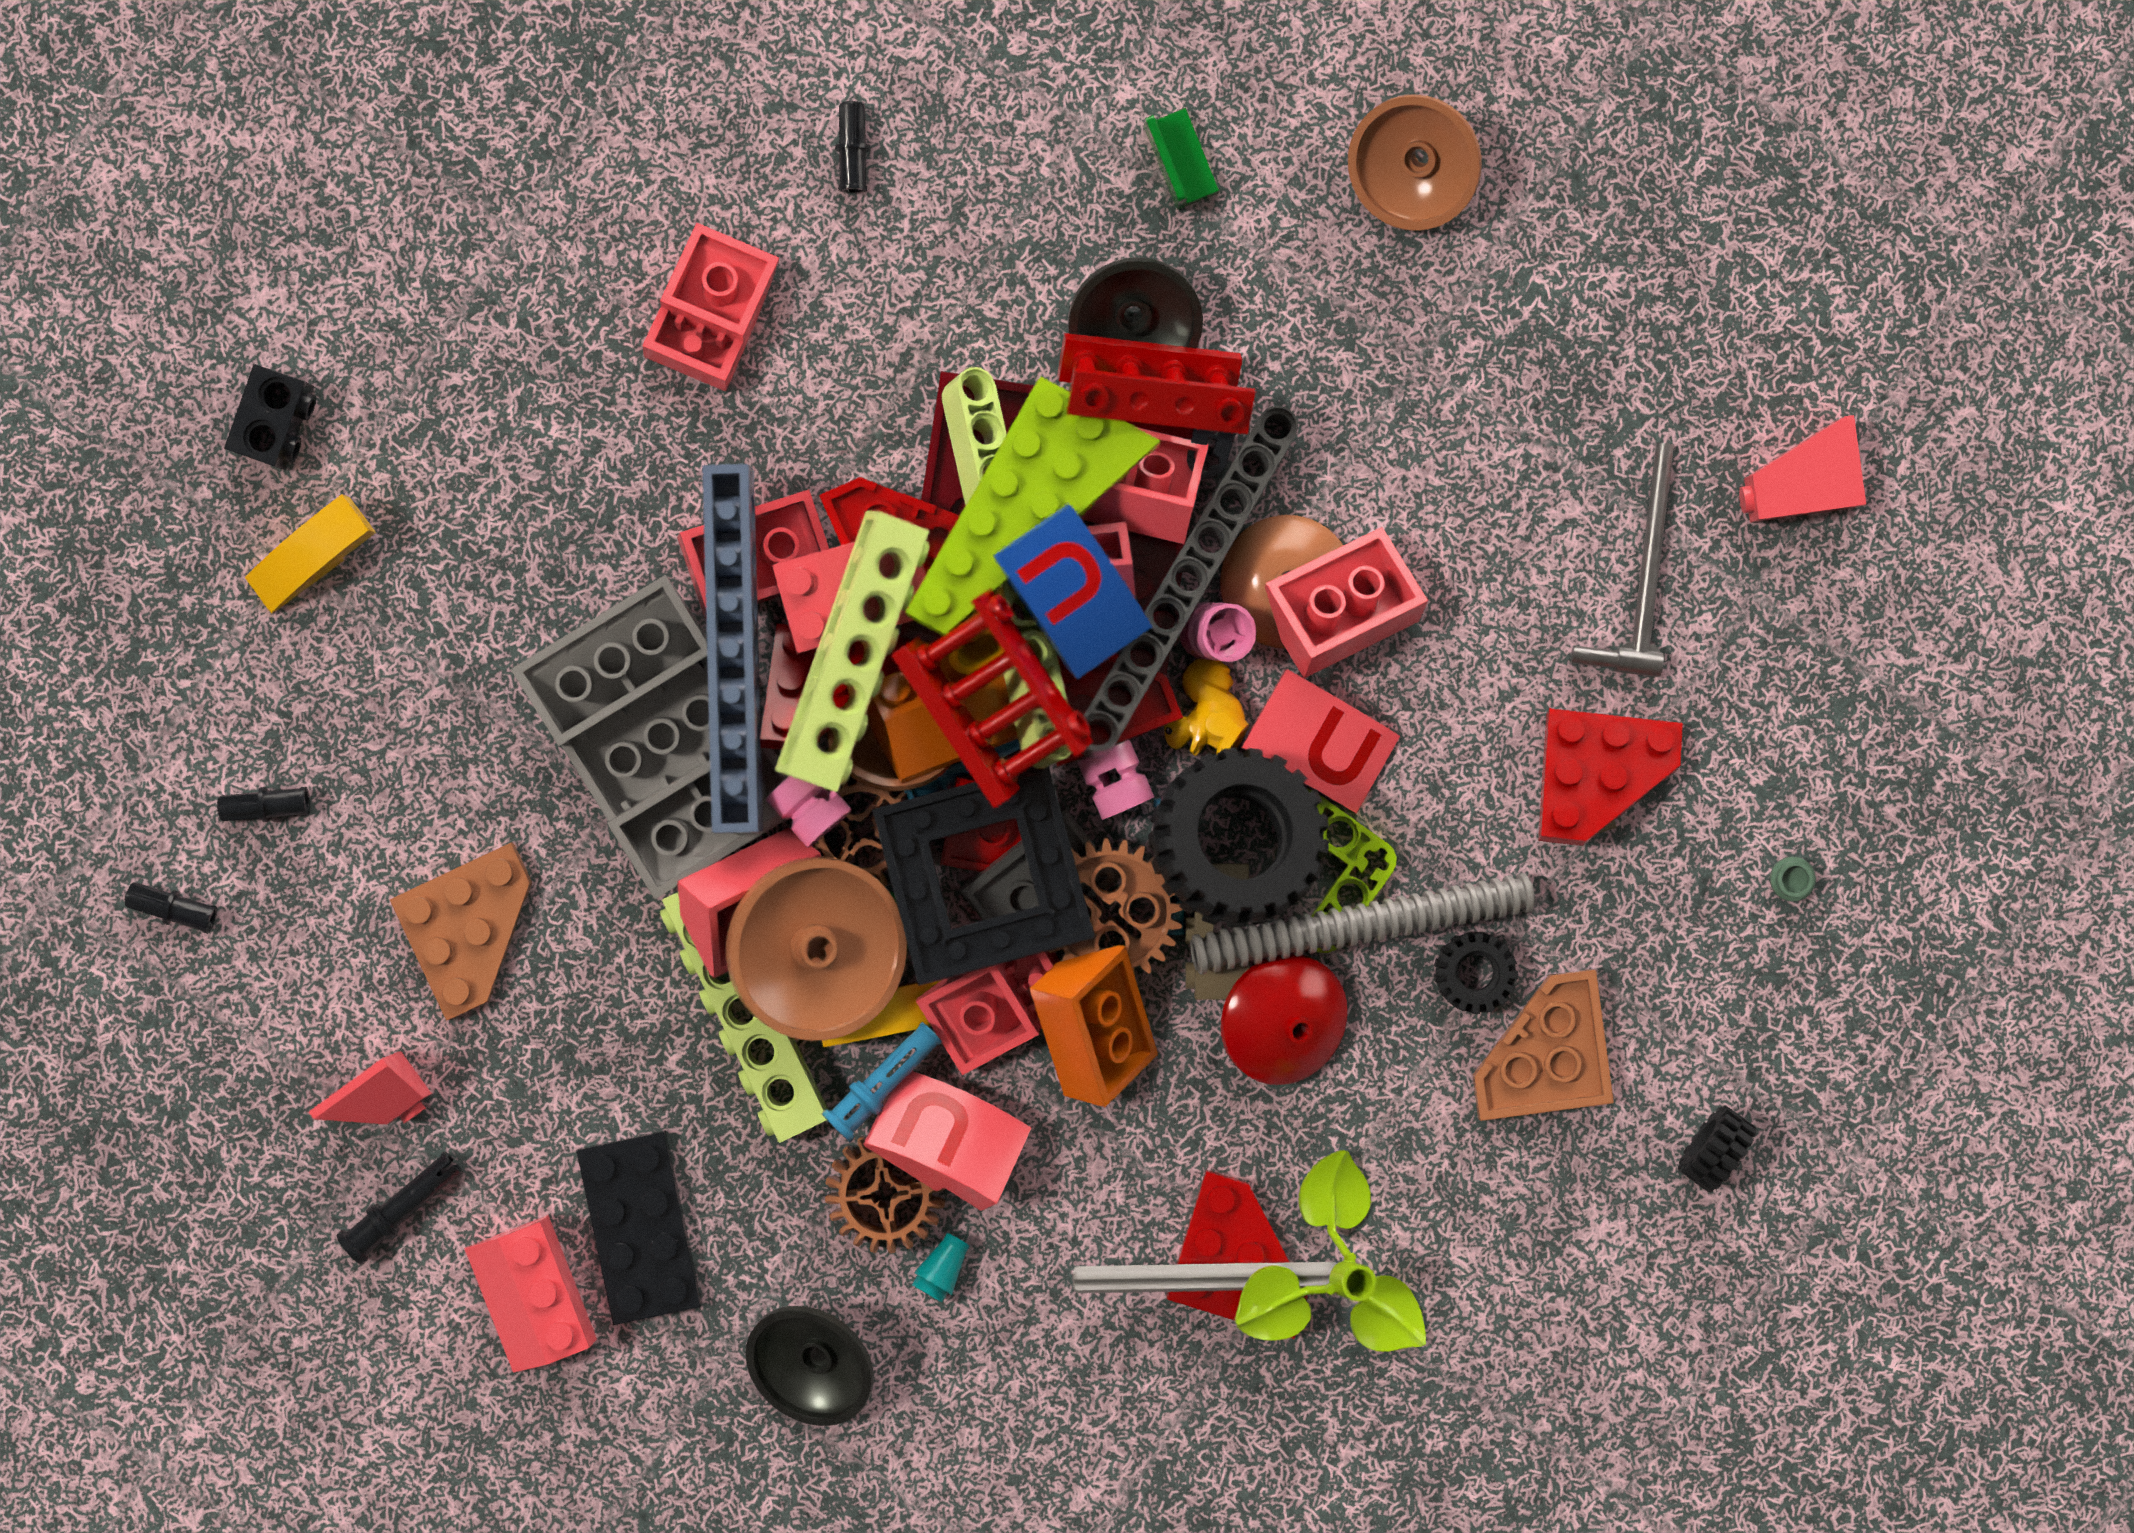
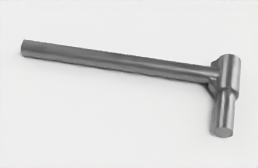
[1571,443,1674,677]

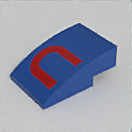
[993,504,1153,679]

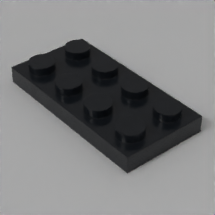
[576,1130,702,1325]

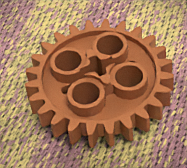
[1049,837,1183,975]

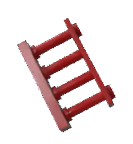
[1057,333,1256,435]
[891,588,1093,808]

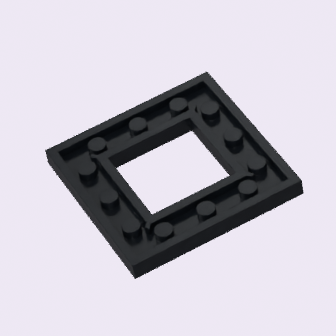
[872,766,1095,986]

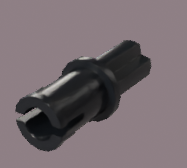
[835,101,870,193]
[217,787,310,822]
[124,882,218,934]

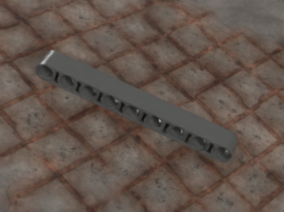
[1082,406,1298,759]

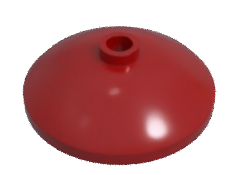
[1221,953,1348,1085]

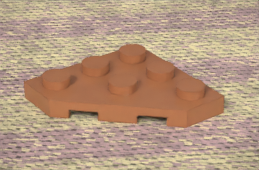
[390,842,532,1021]
[1472,969,1614,1121]

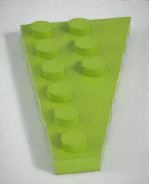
[905,376,1161,636]

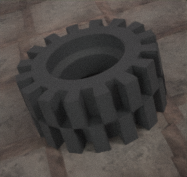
[1434,931,1518,1014]
[1678,1105,1757,1192]

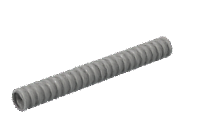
[1190,873,1535,975]

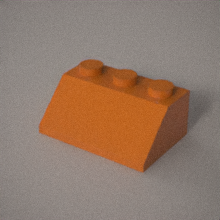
[865,656,1018,784]
[1029,945,1158,1107]

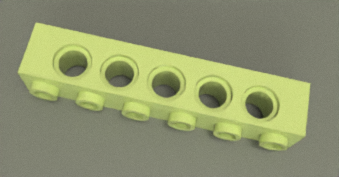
[775,511,929,792]
[660,892,829,1143]

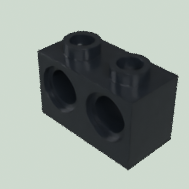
[224,364,316,470]

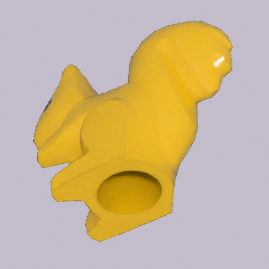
[1164,658,1250,756]

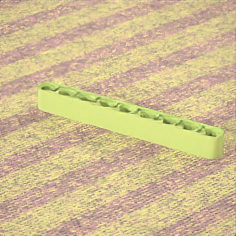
[942,367,1072,768]

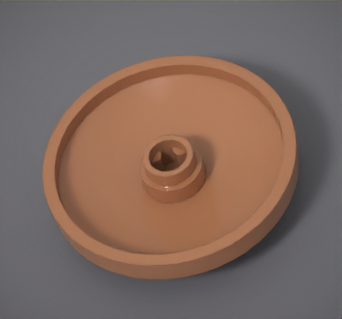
[726,857,907,1041]

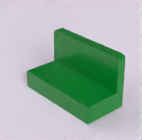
[1144,108,1219,210]

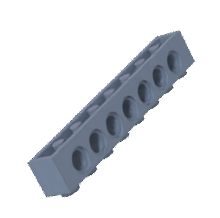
[702,464,764,833]

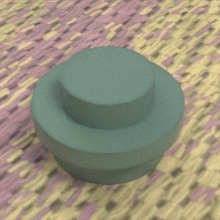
[1770,857,1816,901]

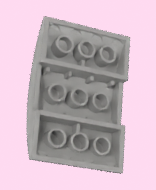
[511,575,789,899]

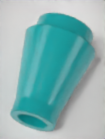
[912,1232,970,1303]

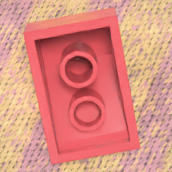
[772,542,926,653]

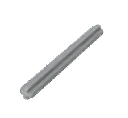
[1072,1262,1337,1293]

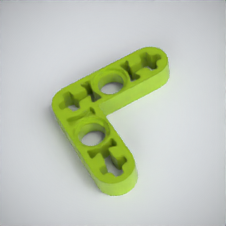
[1306,788,1397,953]

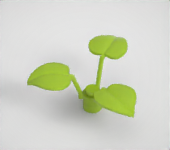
[1235,1150,1426,1352]

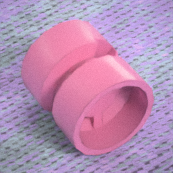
[1179,602,1257,662]
[1077,740,1154,820]
[766,776,852,848]

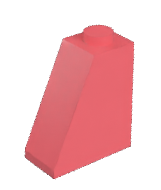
[1739,415,1866,523]

